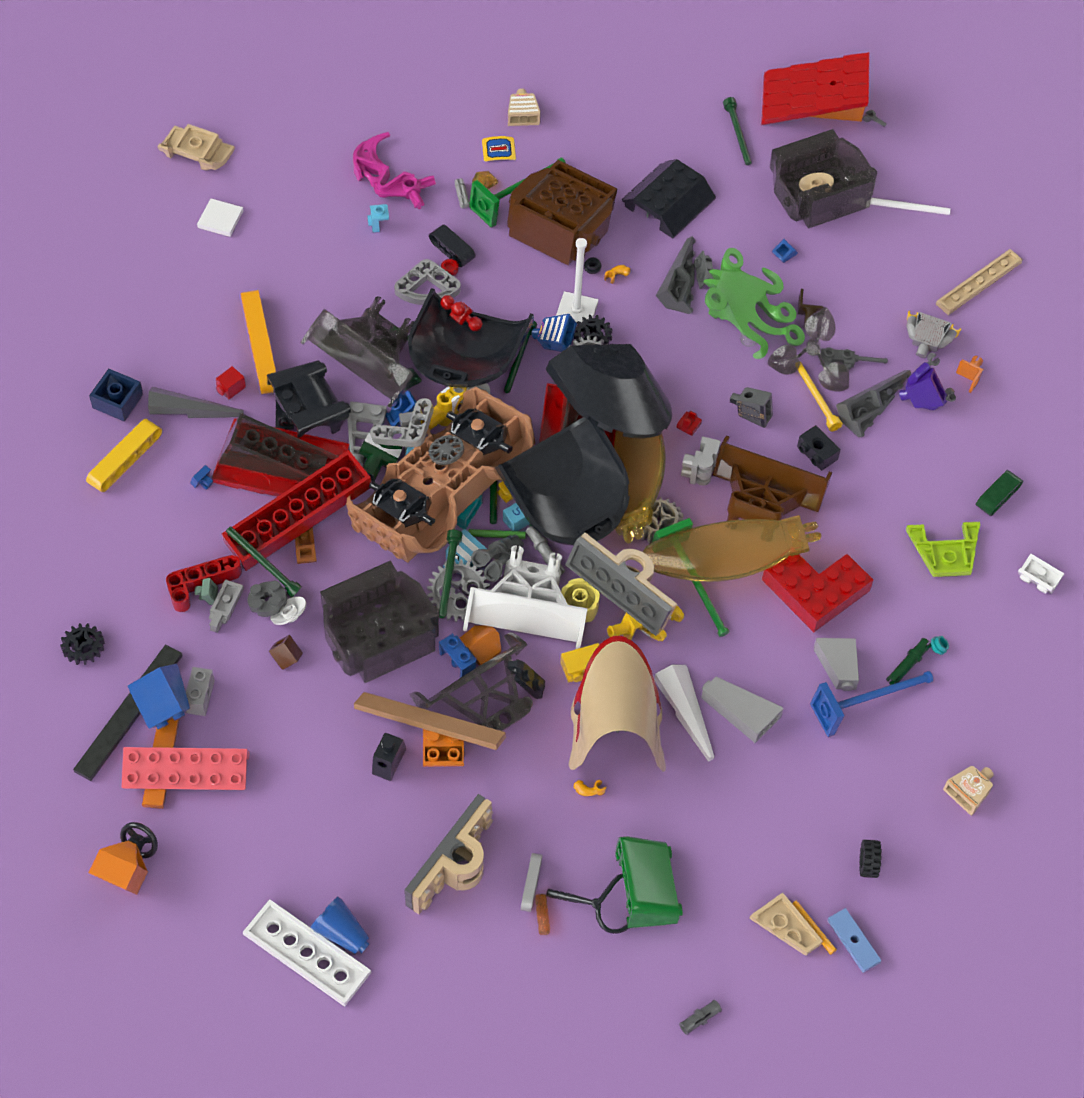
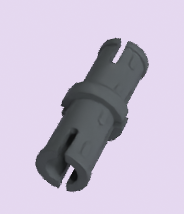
[679,1000,722,1035]

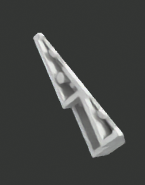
[654,665,714,762]

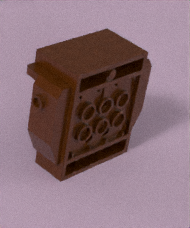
[507,160,618,265]

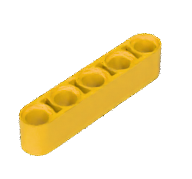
[86,418,162,492]

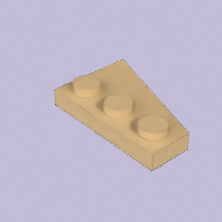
[749,893,823,956]

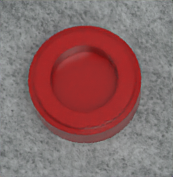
[441,259,459,276]

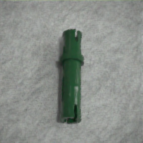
[886,638,932,685]

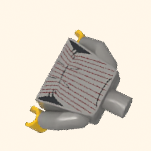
[906,311,961,358]

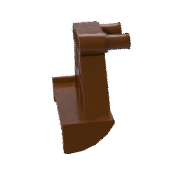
[712,436,833,542]

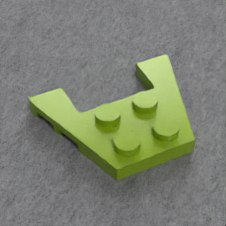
[906,522,980,577]

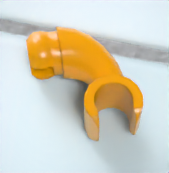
[604,265,631,284]
[574,780,606,796]

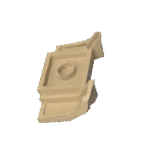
[158,124,235,170]

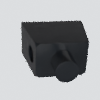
[372,733,406,781]

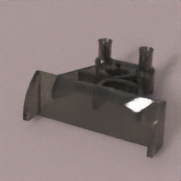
[300,296,414,408]
[410,632,533,731]

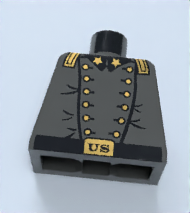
[730,387,773,428]

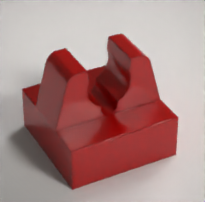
[676,410,702,436]

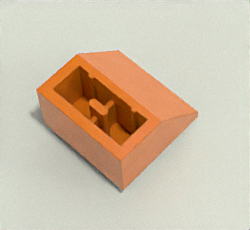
[423,729,464,767]

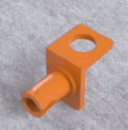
[956,356,984,393]

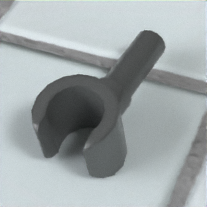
[863,110,887,127]

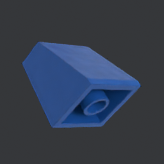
[127,664,190,730]

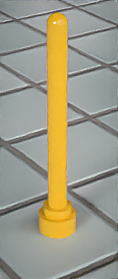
[795,361,843,432]

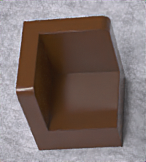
[269,634,303,670]

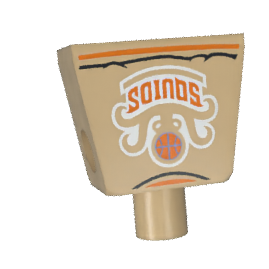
[943,766,994,816]

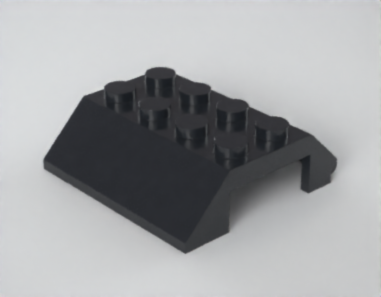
[622,159,716,239]

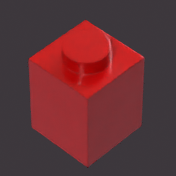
[215,366,246,400]

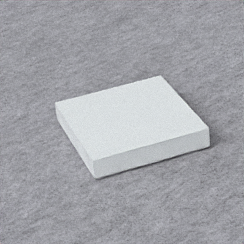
[197,199,243,237]

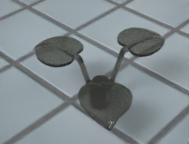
[768,307,849,391]

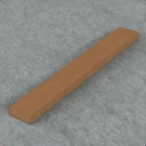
[354,692,506,750]

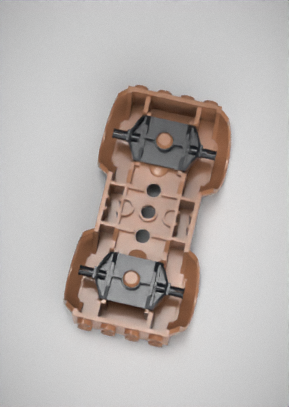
[346,386,536,563]

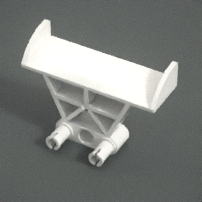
[463,545,587,649]

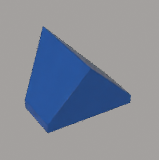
[386,390,416,427]

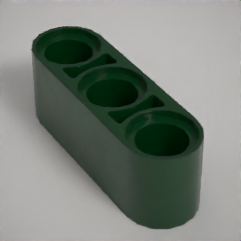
[975,470,1023,516]

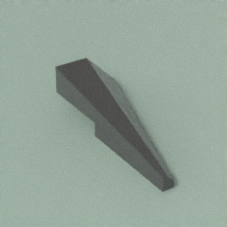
[656,236,696,314]
[836,370,911,437]
[148,387,244,418]

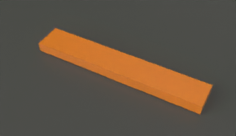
[142,718,179,809]

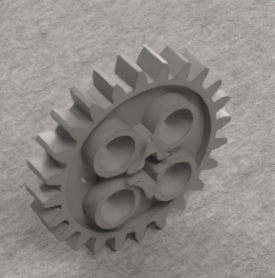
[427,559,490,623]

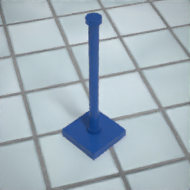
[810,671,933,737]

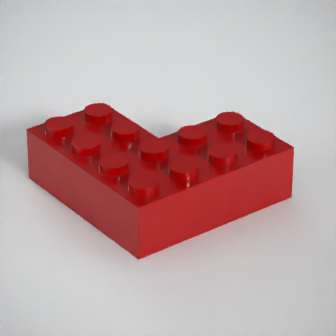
[762,548,874,633]

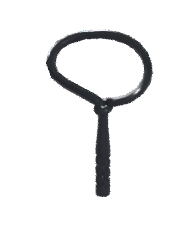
[546,873,630,934]

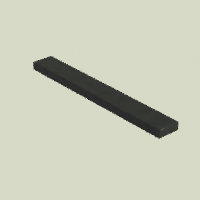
[73,644,183,781]

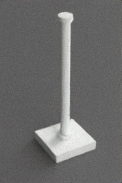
[556,238,598,327]

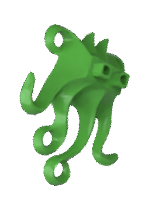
[703,248,805,359]

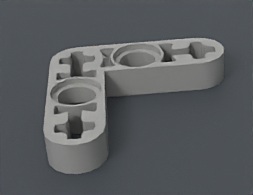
[370,398,434,447]

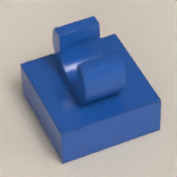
[190,465,213,490]

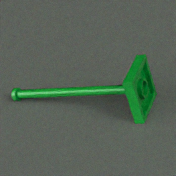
[469,157,566,228]
[651,518,730,637]

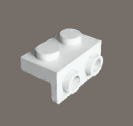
[1018,554,1064,594]

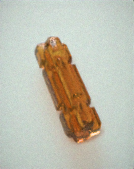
[535,894,550,935]

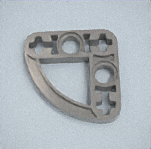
[394,259,461,305]

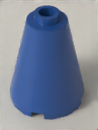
[310,896,370,954]

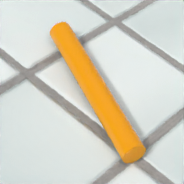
[792,900,837,955]

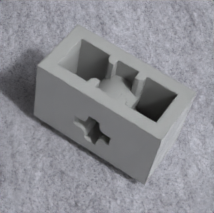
[185,667,215,716]

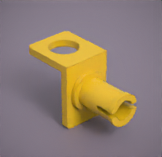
[607,612,644,640]

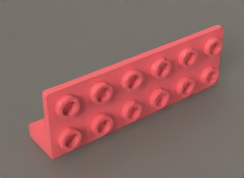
[121,747,250,790]

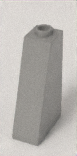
[701,677,783,743]

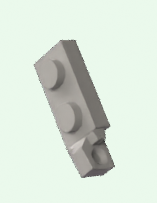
[209,580,244,633]

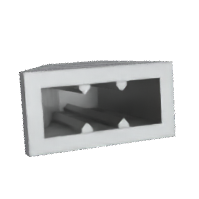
[814,638,859,691]

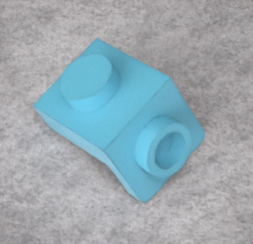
[367,204,389,233]

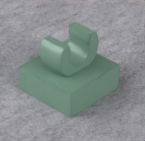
[194,578,218,605]

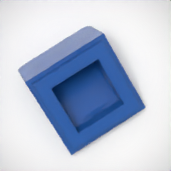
[772,239,798,263]

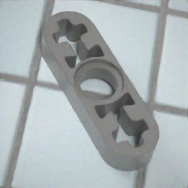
[521,853,542,912]

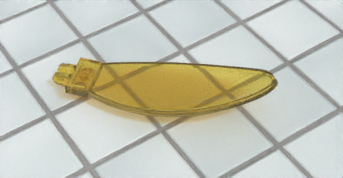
[614,430,666,543]
[643,515,822,582]

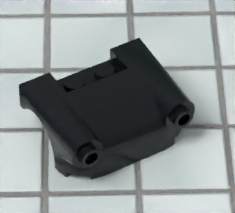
[267,360,351,438]

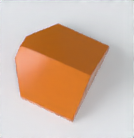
[459,625,501,668]

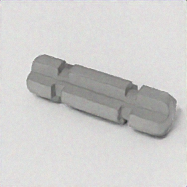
[455,178,469,209]

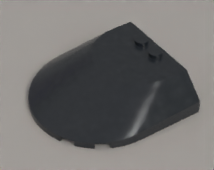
[408,288,534,388]
[546,344,672,439]
[495,417,630,546]

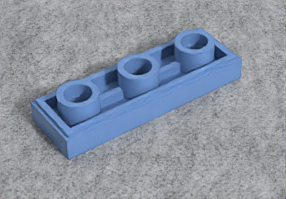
[827,908,882,973]

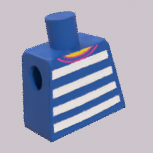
[532,314,577,352]

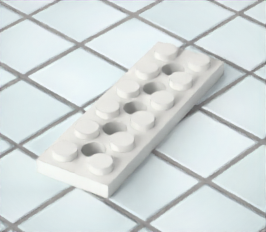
[243,899,371,1007]

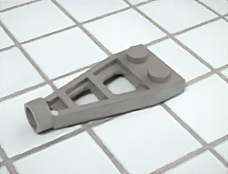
[347,401,387,467]

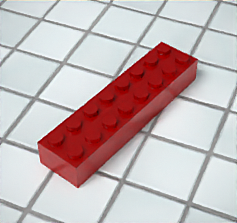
[222,450,372,571]

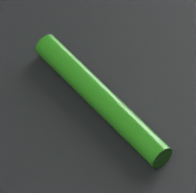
[468,529,526,539]

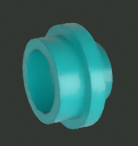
[931,636,949,655]

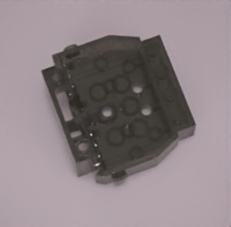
[769,129,877,229]
[320,560,439,683]

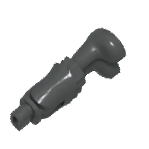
[471,535,524,582]

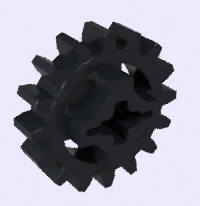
[574,315,612,345]
[60,623,105,665]

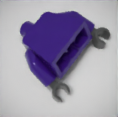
[899,352,956,411]

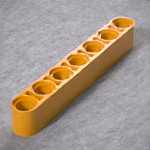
[241,290,276,395]

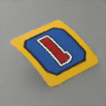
[482,136,516,161]

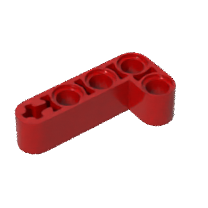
[166,555,242,612]

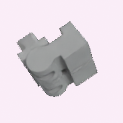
[681,436,721,486]

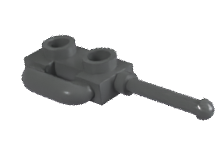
[820,347,888,372]

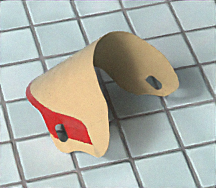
[569,635,666,772]

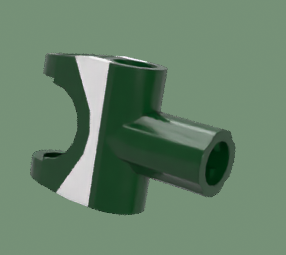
[358,425,403,481]

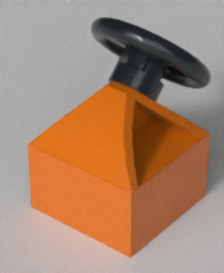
[88,822,158,895]

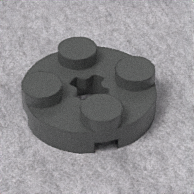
[247,580,287,617]

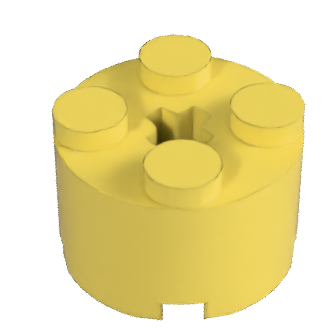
[561,578,600,623]

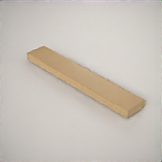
[936,249,1023,315]

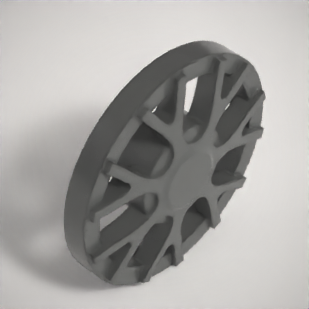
[429,435,464,465]

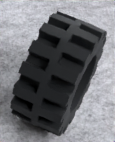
[859,839,882,878]

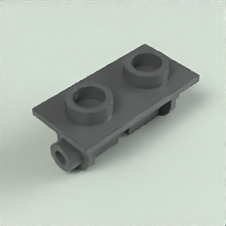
[694,251,714,289]

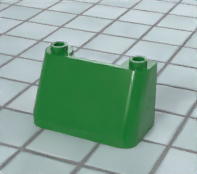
[615,836,683,928]

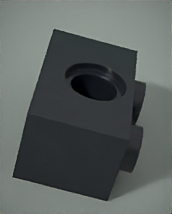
[797,425,841,471]

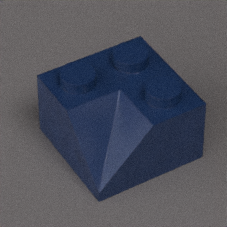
[89,368,143,422]

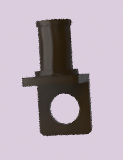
[798,289,824,330]

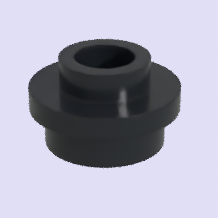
[584,257,601,274]

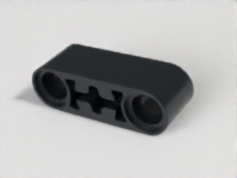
[429,224,476,268]

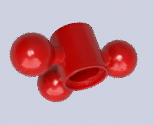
[440,295,482,331]

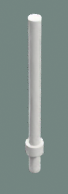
[847,194,950,215]

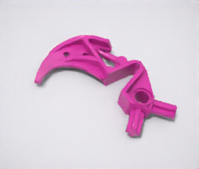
[353,132,436,209]

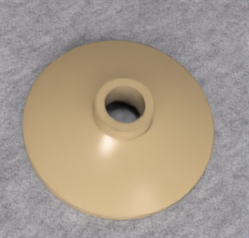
[799,173,834,194]

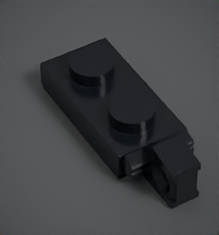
[507,659,545,699]

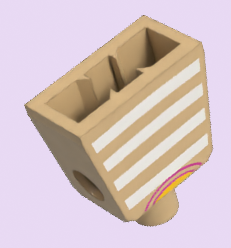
[508,88,540,126]

